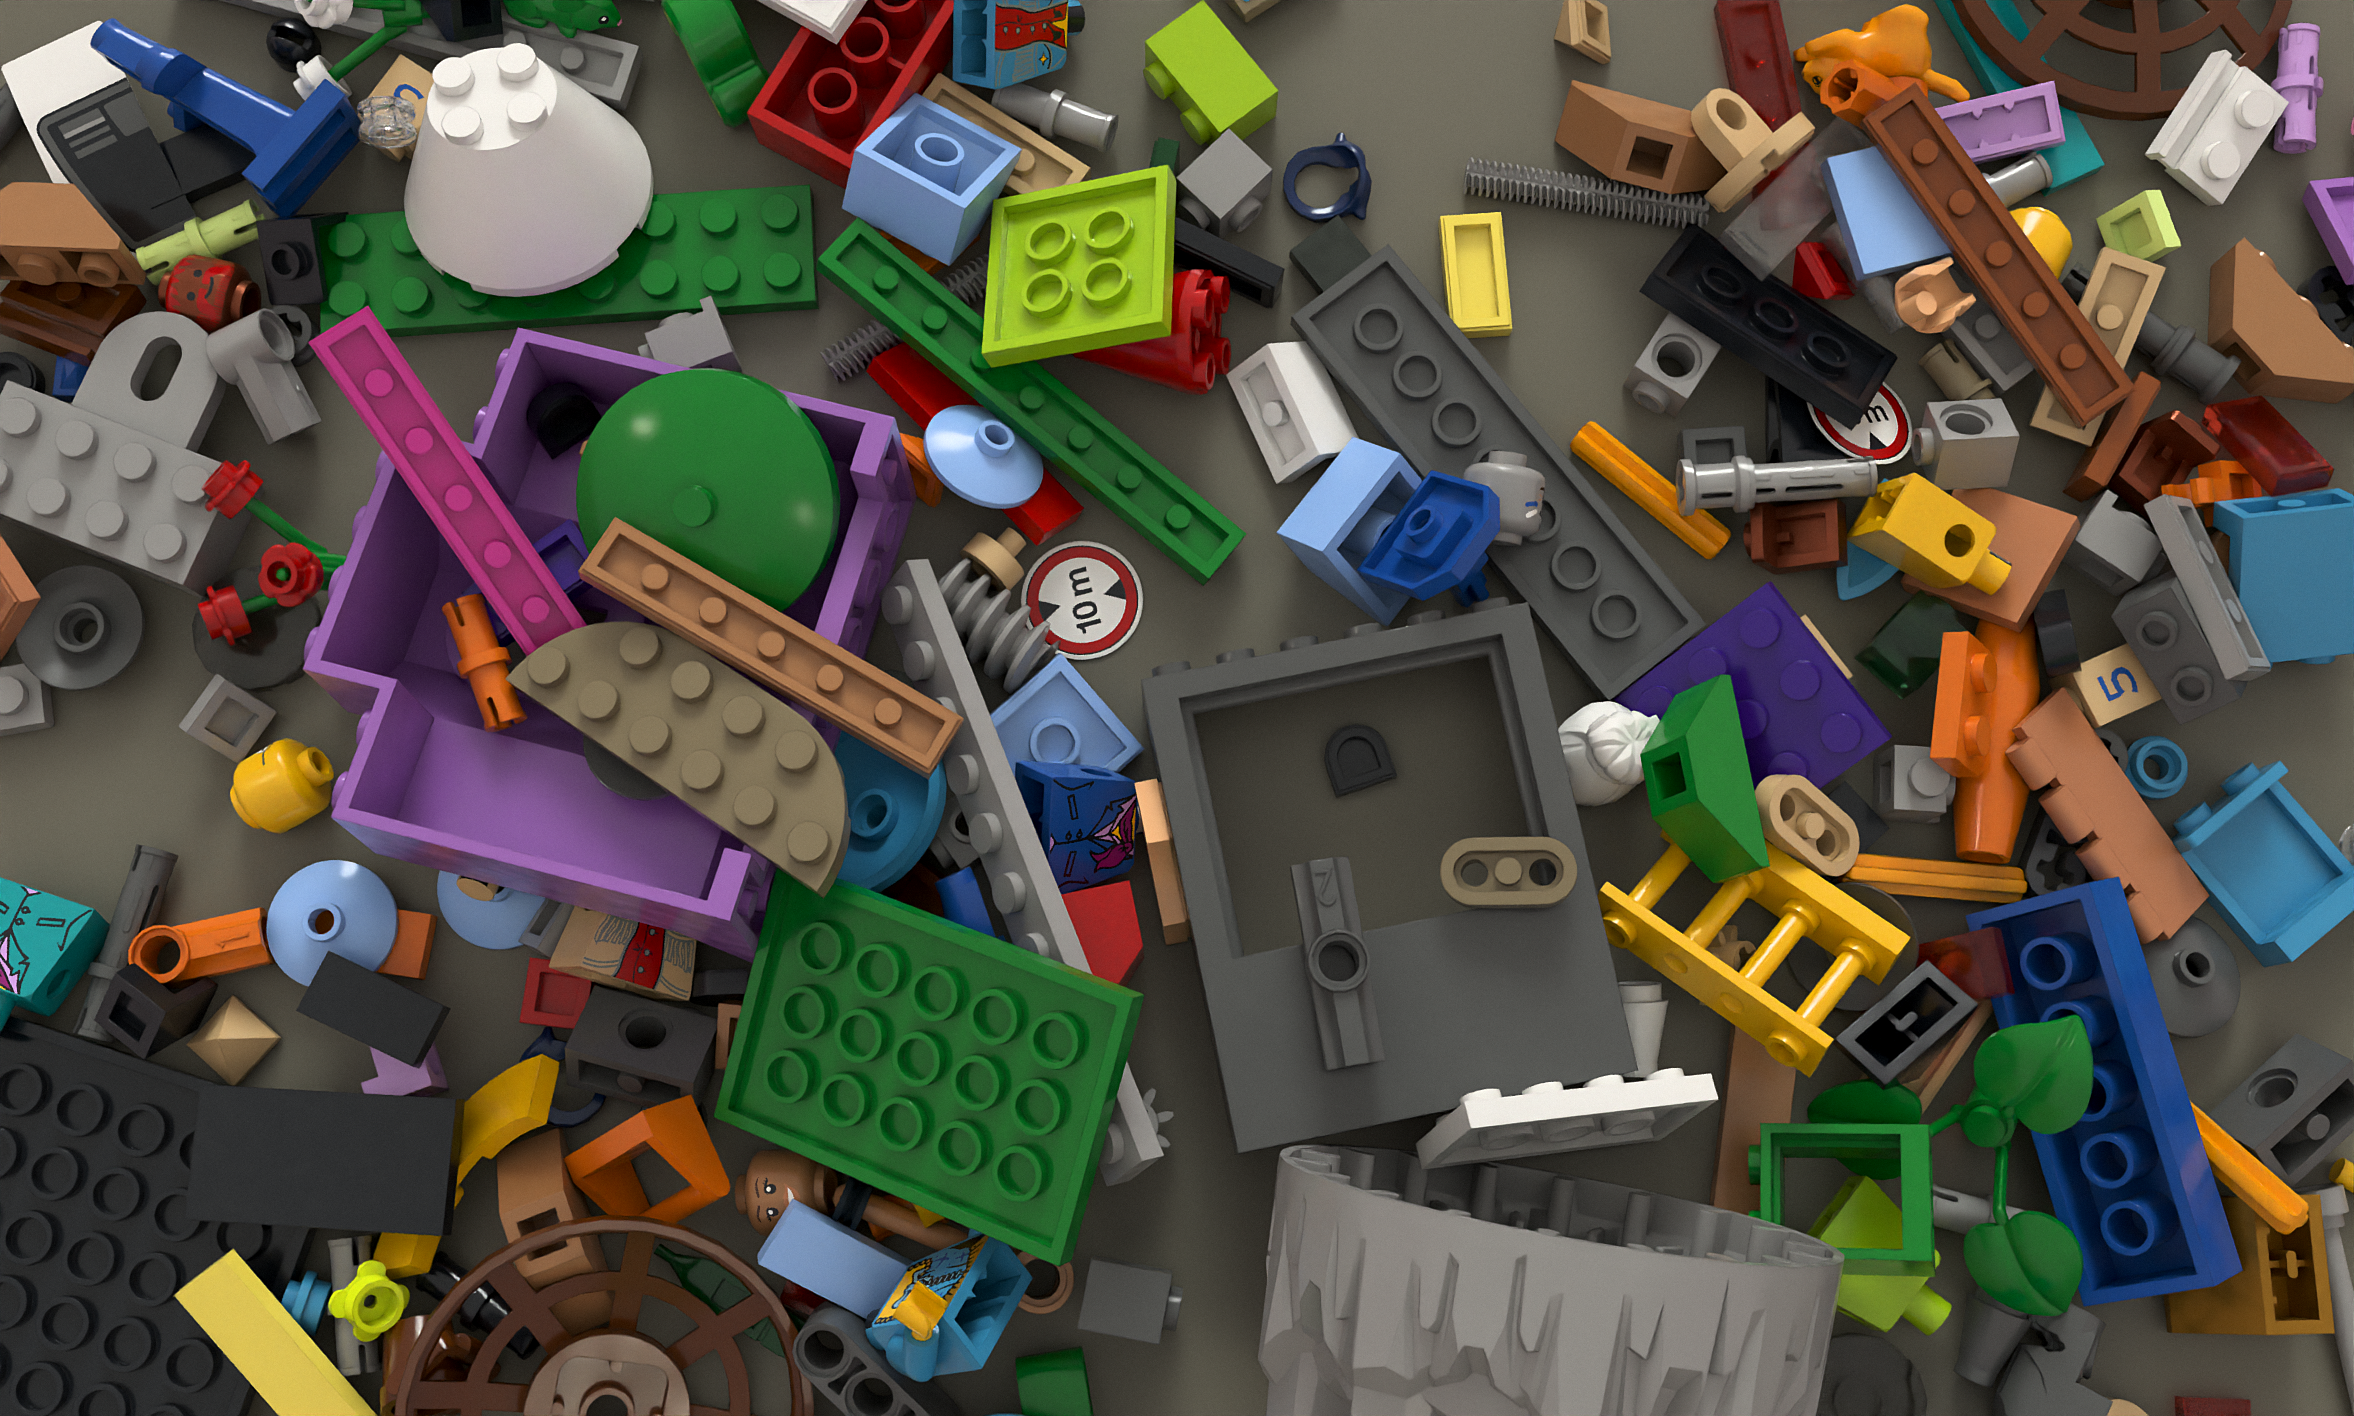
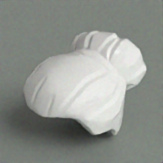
[1558,701,1660,806]

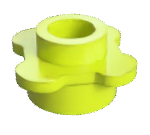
[328,1260,410,1342]

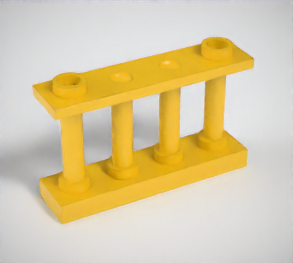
[1597,829,1911,1078]

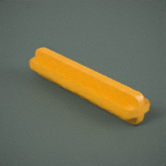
[1570,421,1732,560]
[1838,853,2027,904]
[2190,1101,2309,1234]

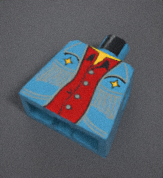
[952,0,1085,89]

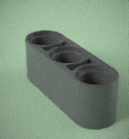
[792,1300,961,1416]

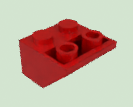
[1061,880,1145,987]

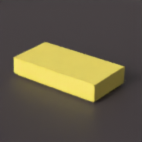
[1438,212,1513,338]

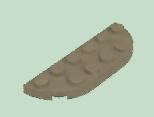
[505,621,851,899]

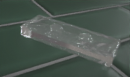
[1717,116,1875,281]

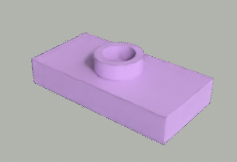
[1934,81,2066,165]

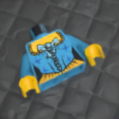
[865,1228,1033,1382]

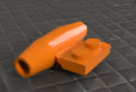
[1930,613,2041,865]

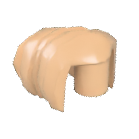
[1894,256,1977,334]

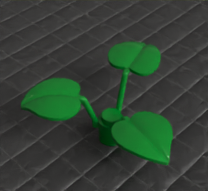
[1807,1015,2094,1316]

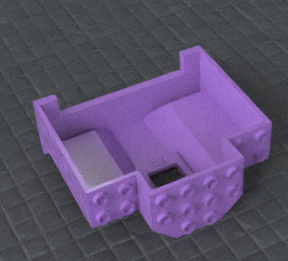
[303,327,917,963]

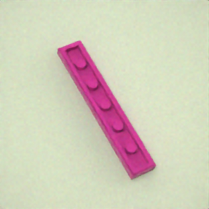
[308,306,587,656]

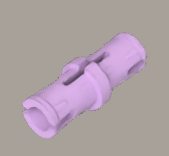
[2271,23,2324,154]

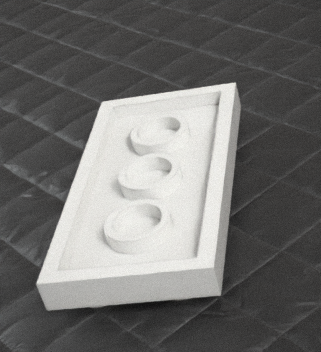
[1416,1068,1718,1169]

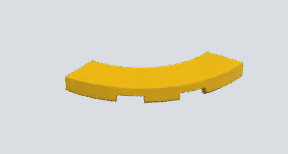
[372,1054,560,1280]

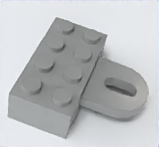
[0,311,265,600]

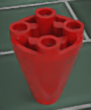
[1071,269,1231,395]

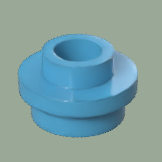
[2125,736,2188,800]
[281,1270,332,1336]

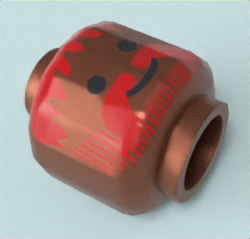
[158,254,261,335]

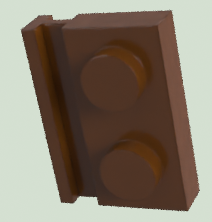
[0,280,147,367]

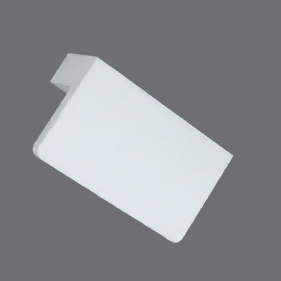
[1226,341,1359,484]

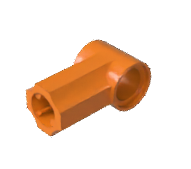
[1820,58,1928,147]
[128,907,275,989]

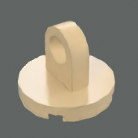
[1691,88,1816,213]

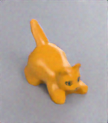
[1793,4,1970,108]

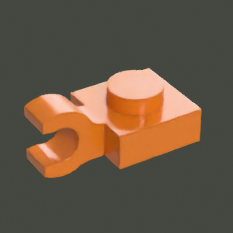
[2161,460,2262,527]

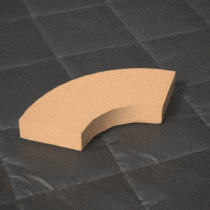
[1134,778,1190,946]

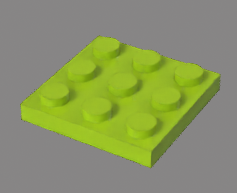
[982,165,1176,368]

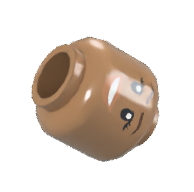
[735,1149,838,1236]

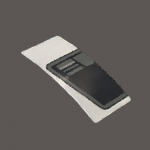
[2,21,196,263]

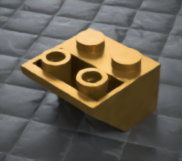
[2163,1194,2335,1335]

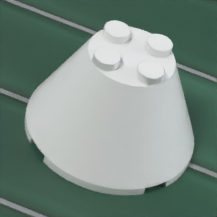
[404,43,654,297]

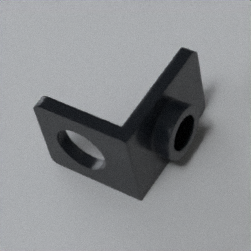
[256,212,349,306]

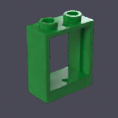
[1748,1123,1936,1277]

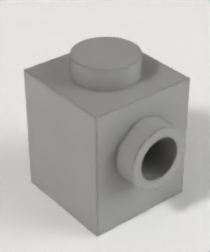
[1176,128,1273,239]

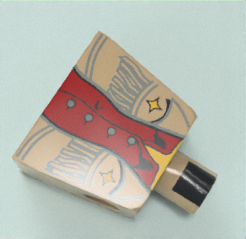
[549,906,697,1001]

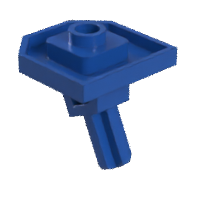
[1357,470,1500,608]

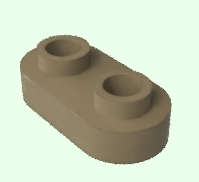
[1440,837,1577,908]

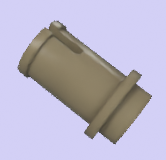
[1918,338,1996,401]

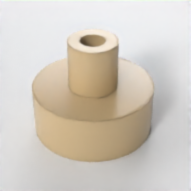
[960,527,1026,592]

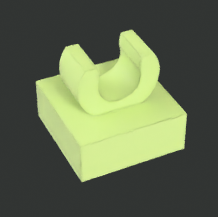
[2096,190,2181,262]

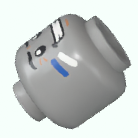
[1463,451,1546,547]

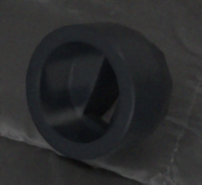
[266,18,321,73]

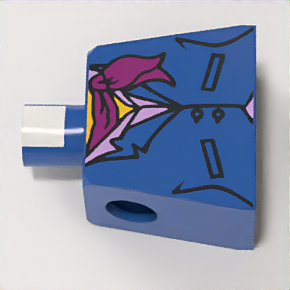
[1015,761,1143,894]

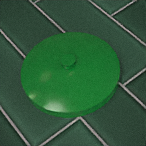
[576,368,840,619]

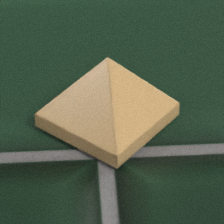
[1554,0,1611,65]
[186,995,282,1086]

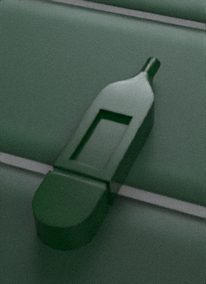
[654,1244,807,1358]

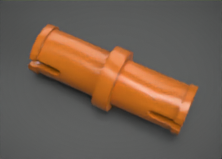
[441,594,528,733]

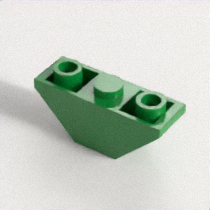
[1640,674,1770,883]

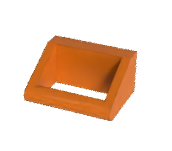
[563,1094,730,1223]

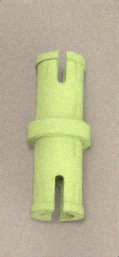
[136,198,266,286]

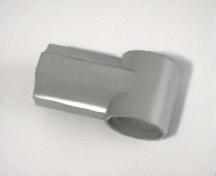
[205,308,322,445]

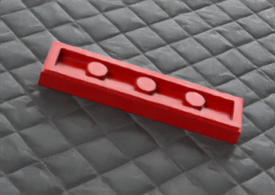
[866,342,1084,546]

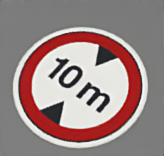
[1807,382,1913,464]
[1021,541,1143,660]

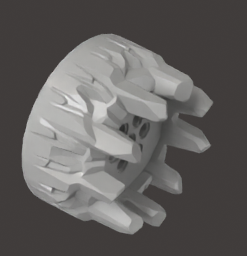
[1258,1144,1845,1416]

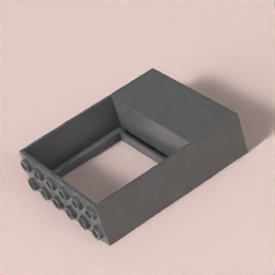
[1141,597,1638,1155]

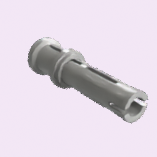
[1676,455,1878,516]

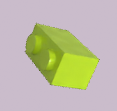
[1143,0,1278,146]

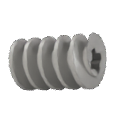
[938,557,1061,695]

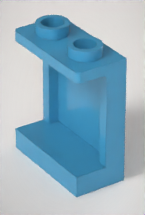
[2213,488,2354,669]
[2171,760,2354,967]

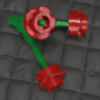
[197,460,347,646]

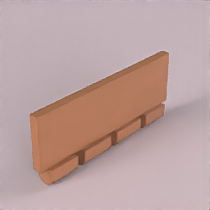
[2005,686,2210,945]

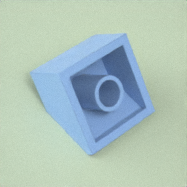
[842,92,1022,266]
[1276,437,1422,626]

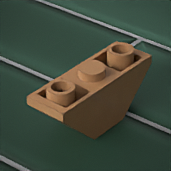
[1554,80,1728,194]
[0,182,147,287]
[2207,237,2354,404]
[496,1127,615,1336]

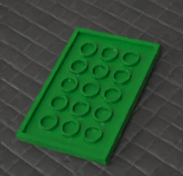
[714,867,1145,1267]

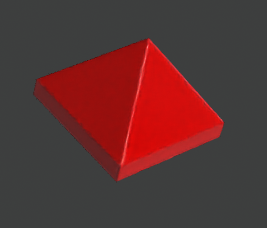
[1792,241,1855,300]

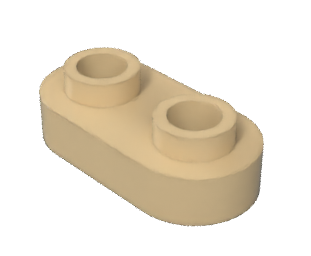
[1755,774,1860,876]

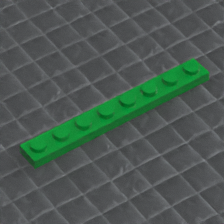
[816,217,1246,586]

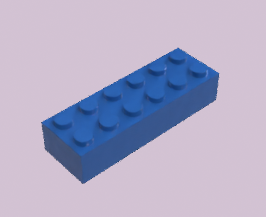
[1965,877,2243,1307]

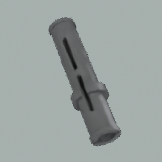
[72,844,179,1043]

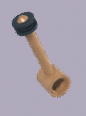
[831,1176,1074,1314]

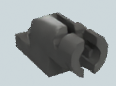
[1992,1303,2113,1416]

